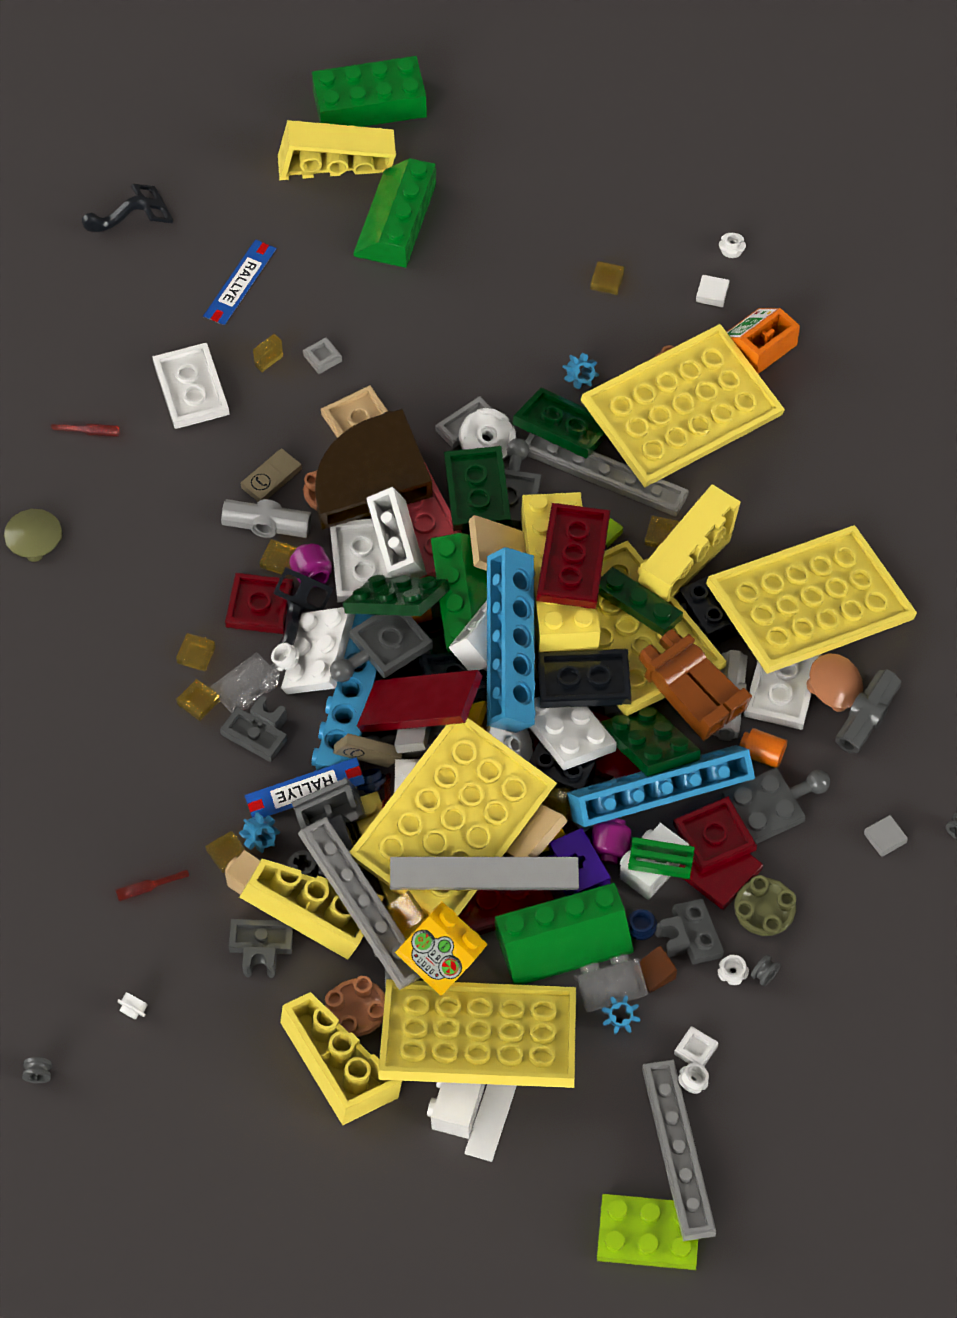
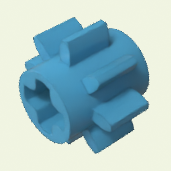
[562,353,599,389]
[239,812,280,853]
[601,995,640,1035]

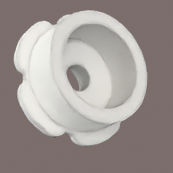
[719,233,746,258]
[271,643,300,671]
[718,955,749,985]
[118,992,148,1020]
[678,1063,709,1094]

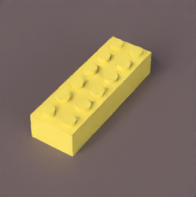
[521,492,600,652]

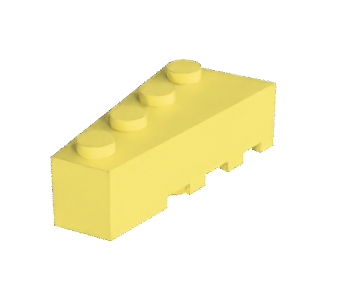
[278,120,396,180]
[637,484,741,602]
[239,858,385,960]
[280,992,402,1125]

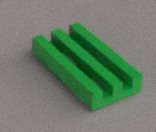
[628,837,695,879]

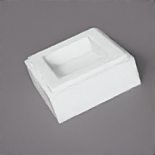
[696,275,730,308]
[674,1026,718,1066]

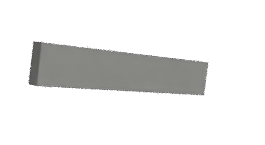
[525,433,689,517]
[298,817,421,990]
[390,857,579,890]
[642,1059,716,1241]

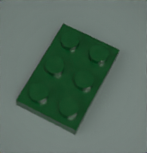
[512,387,607,459]
[444,446,511,531]
[343,575,450,616]
[600,705,700,777]

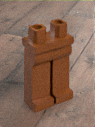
[639,629,752,742]

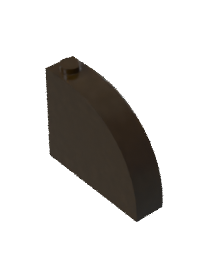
[315,409,433,530]

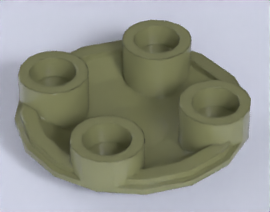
[4,509,63,562]
[734,875,796,936]

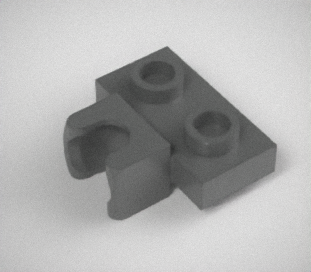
[220,696,288,762]
[655,899,724,965]
[229,919,294,978]

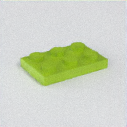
[597,1194,698,1270]

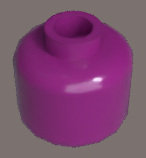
[289,543,333,587]
[591,818,632,865]

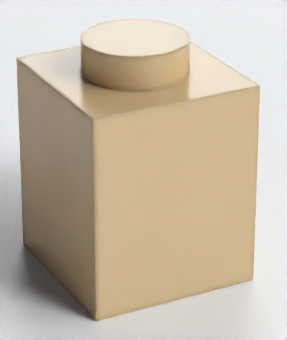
[225,850,260,895]

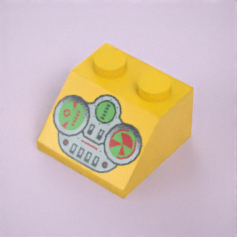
[395,901,488,996]

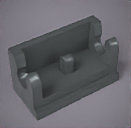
[291,778,366,829]

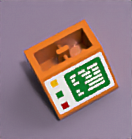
[727,308,800,374]

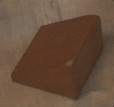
[633,946,677,994]

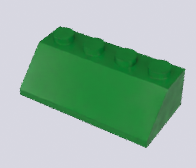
[353,158,436,268]
[431,533,487,653]
[495,883,634,985]

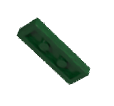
[598,566,683,636]

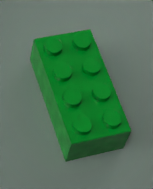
[312,56,427,127]

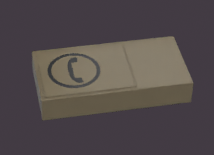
[241,448,302,502]
[333,733,402,768]

